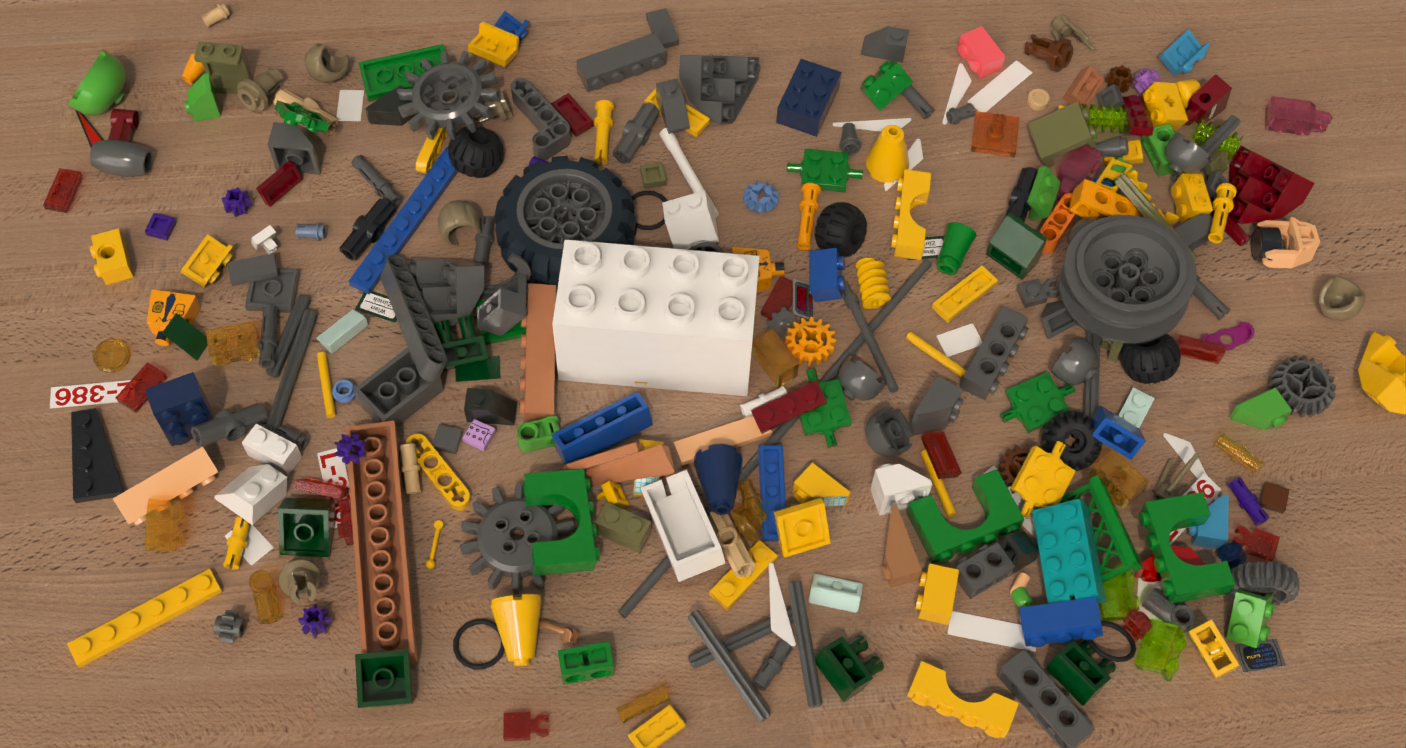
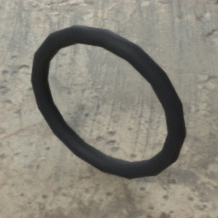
[631,190,668,230]
[453,619,505,670]
[1087,621,1136,662]

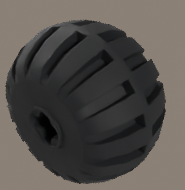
[448,126,504,178]
[815,202,867,258]
[1120,334,1181,384]
[1041,411,1103,471]

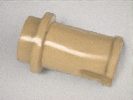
[201,4,230,28]

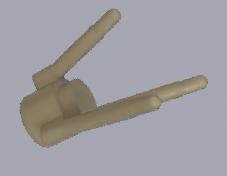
[1051,14,1095,51]
[1152,453,1199,500]

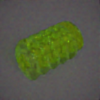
[1080,103,1127,134]
[1192,118,1243,160]

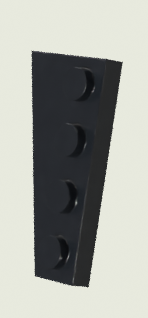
[71,408,125,503]

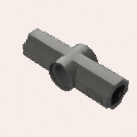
[613,102,660,164]
[191,404,268,447]

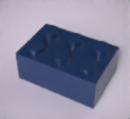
[776,59,842,137]
[145,372,215,446]

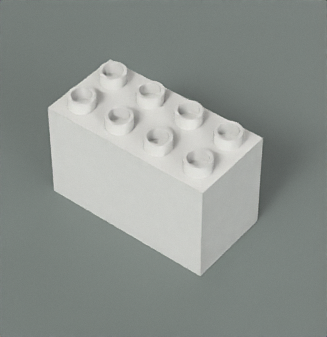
[552,240,759,396]

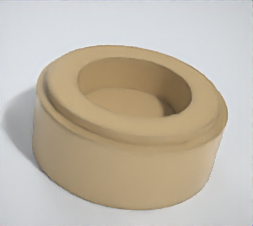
[1027,89,1050,111]

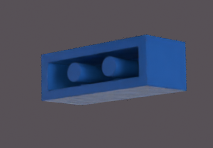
[1019,597,1103,647]

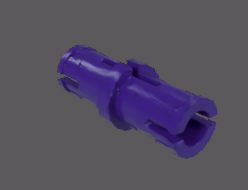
[1228,477,1270,526]

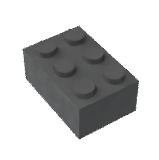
[353,347,443,427]

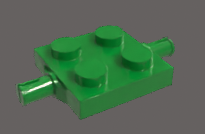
[274,100,329,133]
[787,149,863,192]
[792,368,852,448]
[1000,372,1075,433]

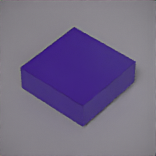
[145,213,177,241]

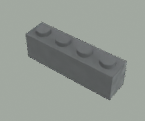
[577,32,666,92]

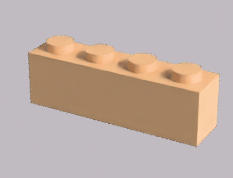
[113,447,218,525]

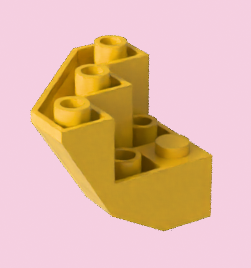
[1358,332,1406,414]

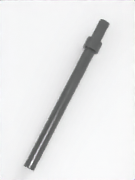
[842,281,899,393]

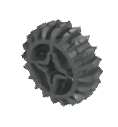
[1269,356,1337,418]
[1230,561,1299,605]

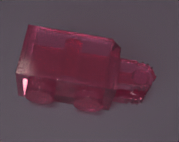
[1265,96,1333,136]
[1056,145,1102,201]

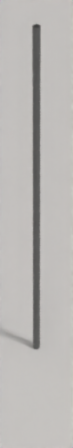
[618,259,932,618]

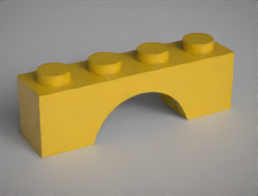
[891,169,931,260]
[907,661,1019,738]

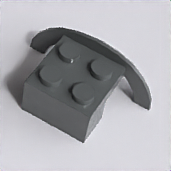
[477,253,531,336]

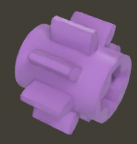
[1133,67,1161,94]

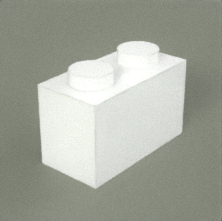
[242,424,302,476]

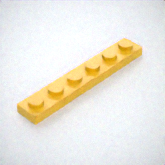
[67,569,222,668]

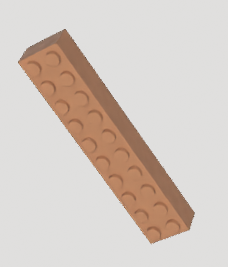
[345,421,419,664]

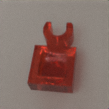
[337,498,354,546]
[1232,526,1280,562]
[1123,608,1153,642]
[503,712,549,741]

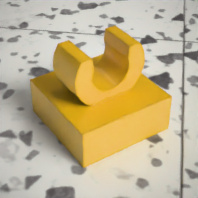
[597,481,630,509]

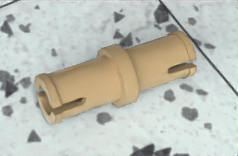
[400,444,421,495]

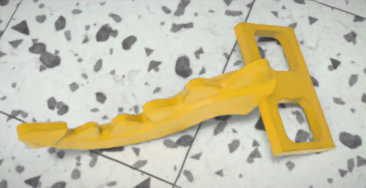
[1096,159,1179,224]

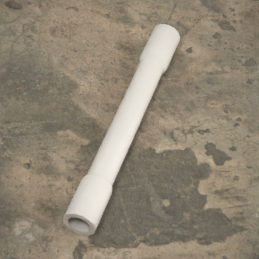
[659,128,719,217]

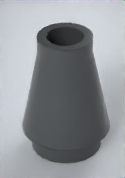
[840,123,862,155]
[1095,136,1129,158]

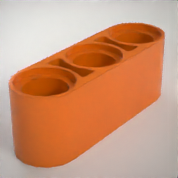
[1040,193,1077,254]

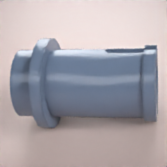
[295,223,327,241]

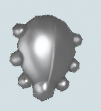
[766,307,797,342]

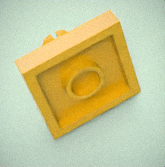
[774,498,831,558]

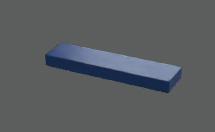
[758,445,786,542]

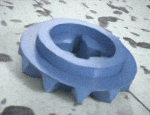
[743,180,779,213]

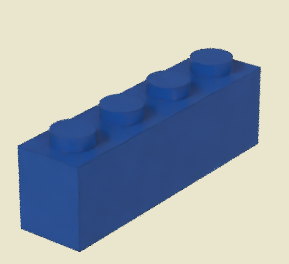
[551,391,653,465]

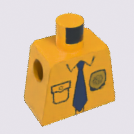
[731,247,785,292]
[147,289,201,346]

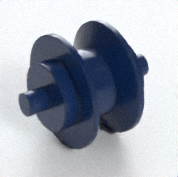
[1218,543,1247,570]

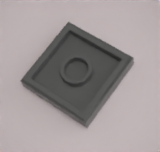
[245,268,300,313]

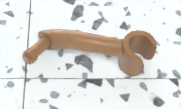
[538,621,579,645]

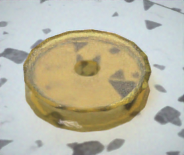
[93,339,131,373]

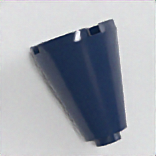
[694,444,743,515]

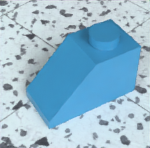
[1188,495,1229,550]

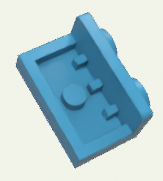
[1158,29,1211,76]

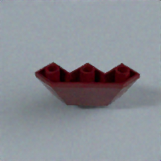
[1228,146,1315,224]

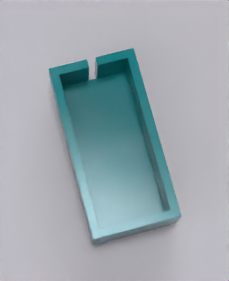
[1032,499,1106,604]

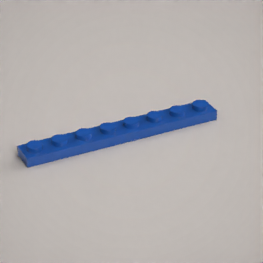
[349,147,459,295]

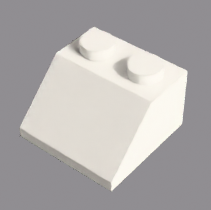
[662,190,719,250]
[215,464,287,525]
[870,464,932,516]

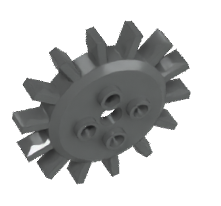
[397,51,500,140]
[460,482,575,595]

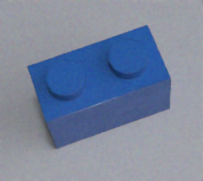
[810,248,846,302]
[1092,406,1146,460]

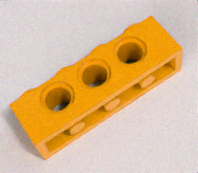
[1069,179,1164,219]

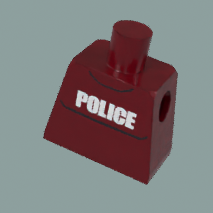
[1185,74,1232,126]

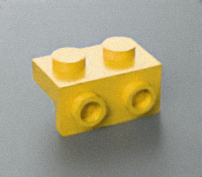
[468,21,519,67]
[1171,173,1213,224]
[180,234,233,288]

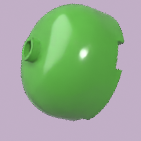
[67,49,126,116]

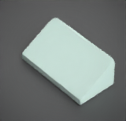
[316,309,368,354]
[809,573,863,613]

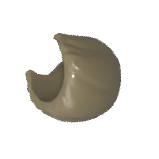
[304,43,349,83]
[438,200,481,246]
[1318,275,1366,321]

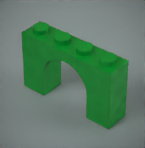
[523,469,600,576]
[906,469,1024,564]
[1139,492,1235,604]

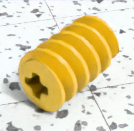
[855,258,891,310]

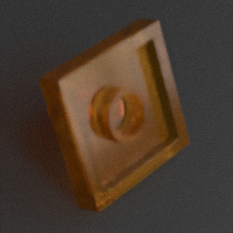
[971,111,1019,158]

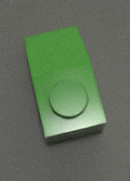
[184,73,221,122]
[1229,387,1292,430]

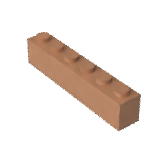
[519,284,556,422]

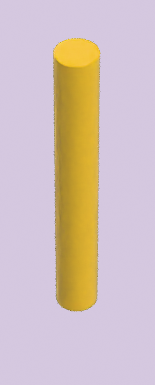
[905,331,967,379]
[317,352,336,418]
[920,449,957,517]

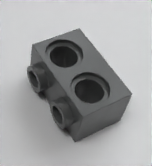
[956,542,1015,599]

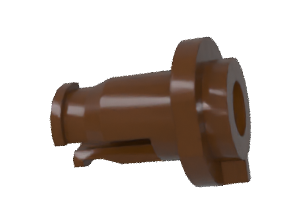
[1024,34,1073,72]

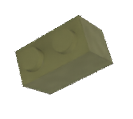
[595,502,651,554]

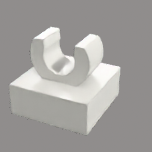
[251,225,277,254]

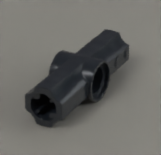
[1005,167,1038,222]
[339,198,396,261]

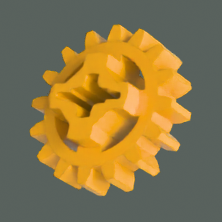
[785,317,836,366]

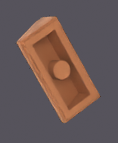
[1063,65,1105,109]

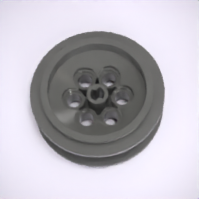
[1059,215,1197,343]

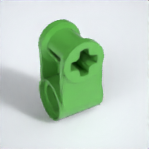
[517,416,560,452]

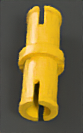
[223,517,251,570]

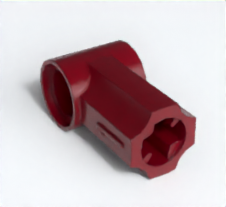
[108,109,139,141]

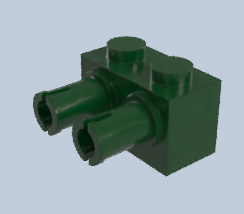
[434,315,488,371]
[815,635,884,702]
[1046,640,1116,706]

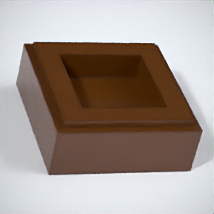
[1259,482,1290,514]

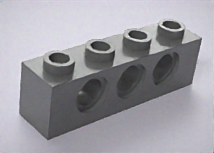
[960,306,1029,400]
[997,649,1095,748]

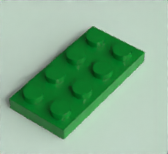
[358,44,445,101]

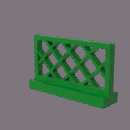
[1059,475,1144,583]

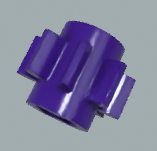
[222,187,252,217]
[334,433,366,464]
[298,604,332,638]

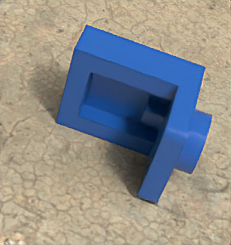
[494,11,529,41]

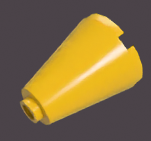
[865,125,909,183]
[491,594,542,667]

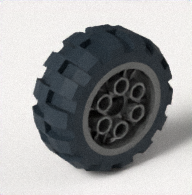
[494,156,636,293]

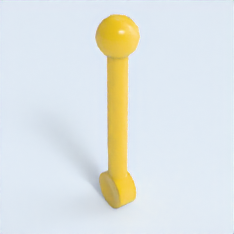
[425,520,444,569]

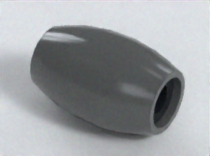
[90,140,152,177]

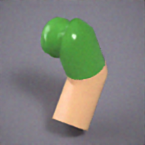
[1010,572,1033,607]

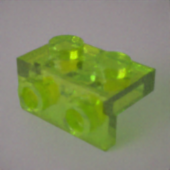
[1098,564,1139,621]
[1135,620,1187,681]

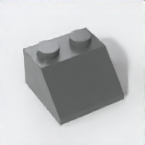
[268,122,321,175]
[911,376,964,436]

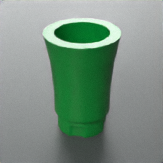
[937,222,977,275]

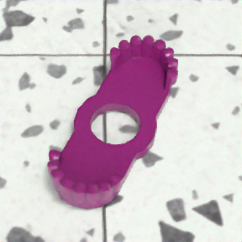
[1201,322,1255,354]

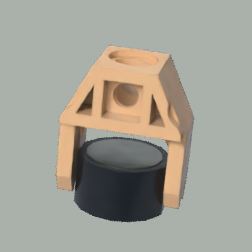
[1251,217,1320,268]

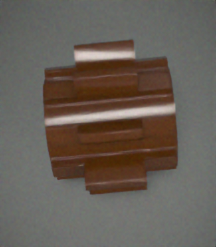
[1105,65,1134,93]

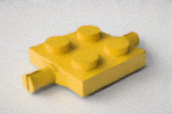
[1010,441,1076,519]

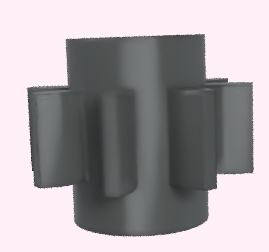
[214,610,245,643]

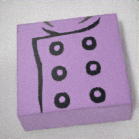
[462,419,496,451]

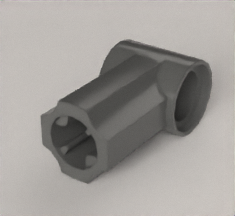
[1141,587,1195,635]

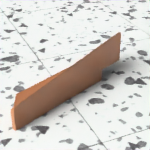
[556,442,675,486]

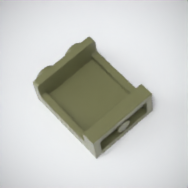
[194,42,253,94]
[1028,101,1097,168]

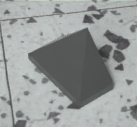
[1040,301,1078,339]

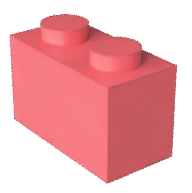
[957,26,1005,79]

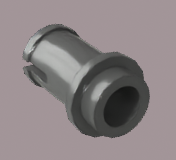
[946,103,976,125]
[276,425,308,451]

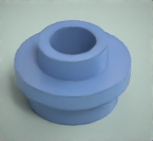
[332,380,355,403]

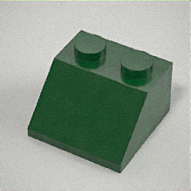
[278,498,335,557]
[355,650,413,708]

